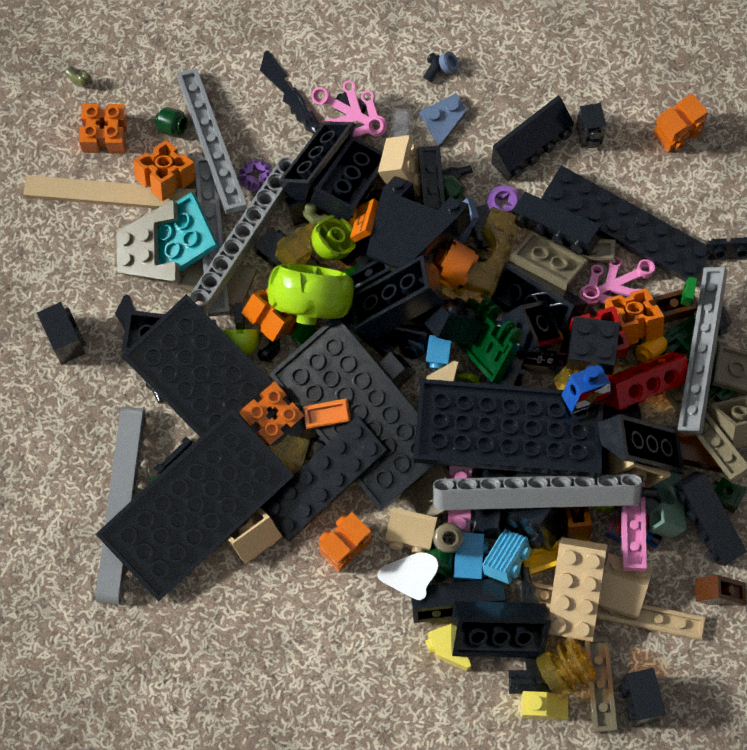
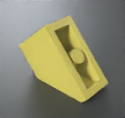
[425,624,471,671]
[521,691,568,720]

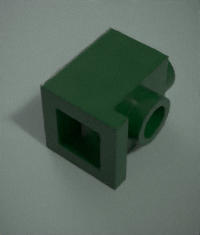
[712,477,747,513]

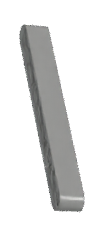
[189,157,294,314]
[96,407,145,604]
[433,474,642,510]

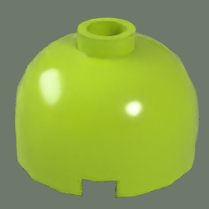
[311,215,356,261]
[222,329,259,356]

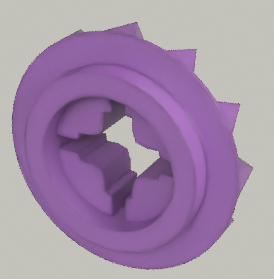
[239,159,272,192]
[487,185,521,219]

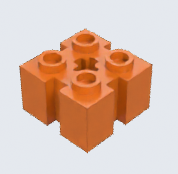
[653,93,708,153]
[79,103,128,153]
[133,140,196,201]
[241,288,299,342]
[605,288,664,345]
[239,381,305,446]
[318,512,372,572]

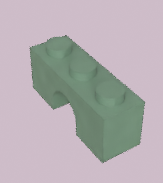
[648,472,687,539]

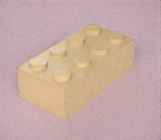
[549,537,608,642]

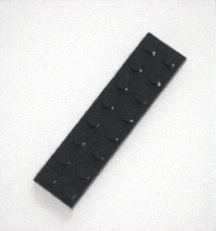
[541,165,710,282]

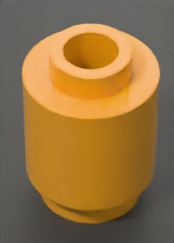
[635,336,668,363]

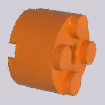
[433,240,479,289]

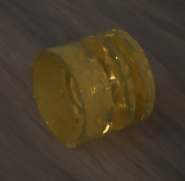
[536,636,597,700]

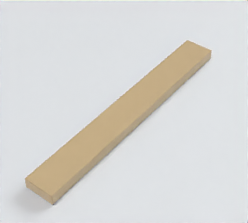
[23,175,197,209]
[519,582,706,641]

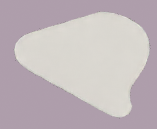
[378,552,438,600]

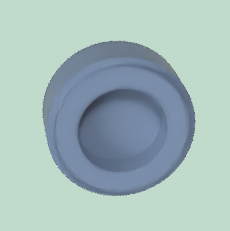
[439,52,459,74]

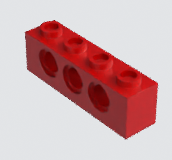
[605,351,688,410]

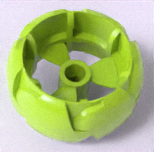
[267,264,354,325]

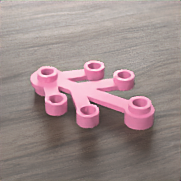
[311,80,387,137]
[579,256,655,305]

